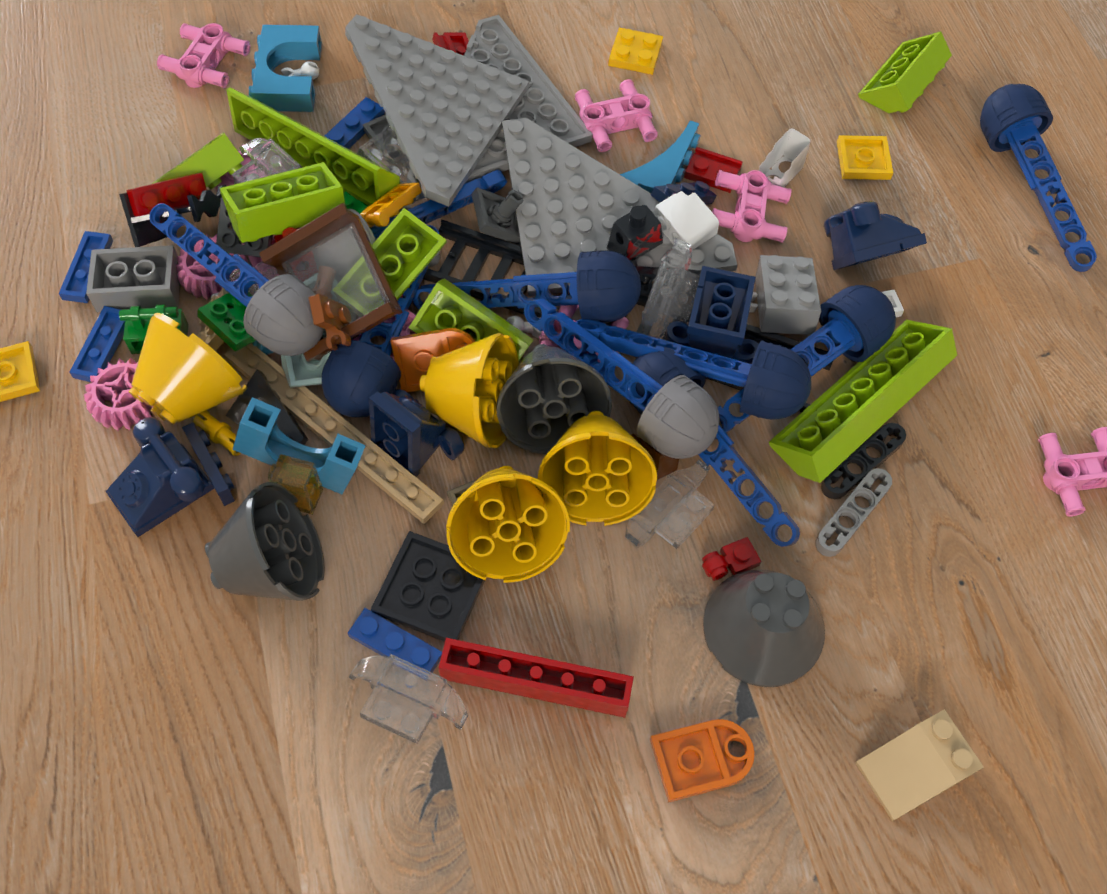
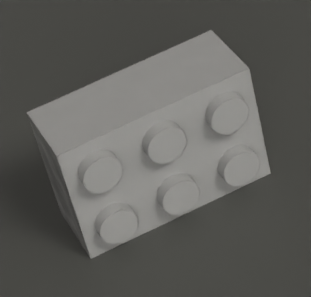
[86,245,180,312]
[755,255,821,335]

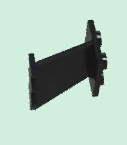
[119,185,227,247]

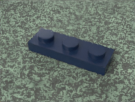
[651,181,717,205]
[182,422,235,506]

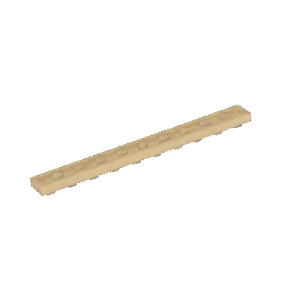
[224,343,444,524]

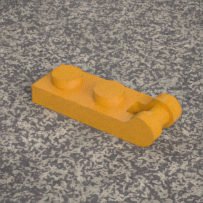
[360,182,422,227]

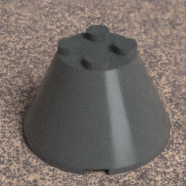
[496,344,612,454]
[205,482,325,601]
[703,570,825,687]

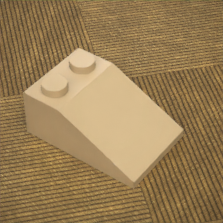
[855,709,984,821]

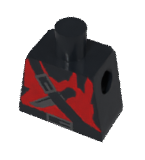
[607,205,663,262]

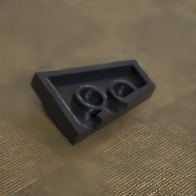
[225,369,308,445]

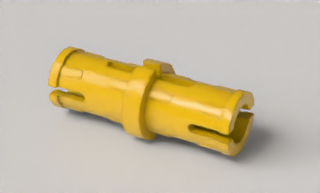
[193,410,241,456]

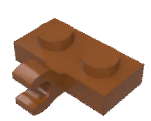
[309,294,351,351]

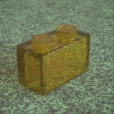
[268,454,323,515]

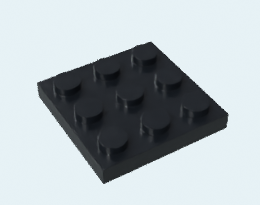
[371,531,487,641]

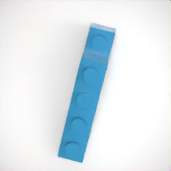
[620,121,701,193]

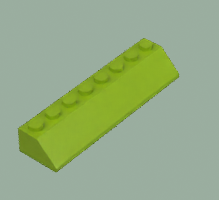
[226,87,400,206]
[769,320,957,483]

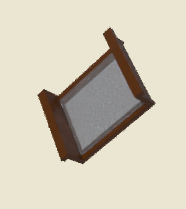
[259,203,403,362]

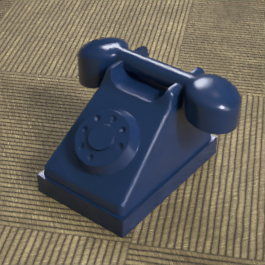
[824,201,927,270]
[665,266,759,364]
[369,389,465,477]
[105,417,215,537]

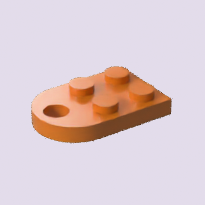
[390,328,475,392]
[650,719,754,803]

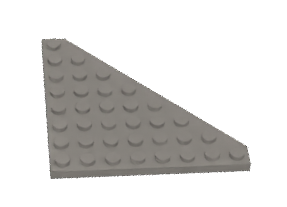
[345,14,530,207]
[407,15,593,200]
[502,118,737,297]

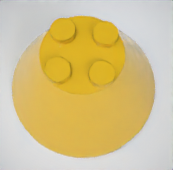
[128,313,247,425]
[420,333,519,448]
[538,411,657,526]
[446,466,570,583]

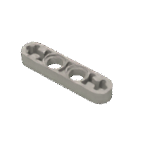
[815,468,892,557]

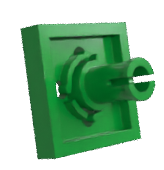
[197,292,256,352]

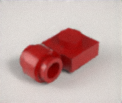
[702,537,762,581]

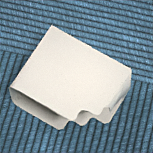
[759,128,810,187]
[654,191,719,256]

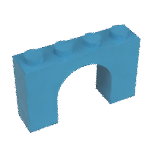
[249,25,322,112]
[233,397,366,495]

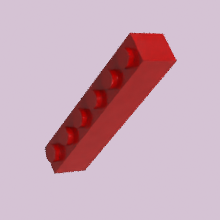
[438,638,634,718]

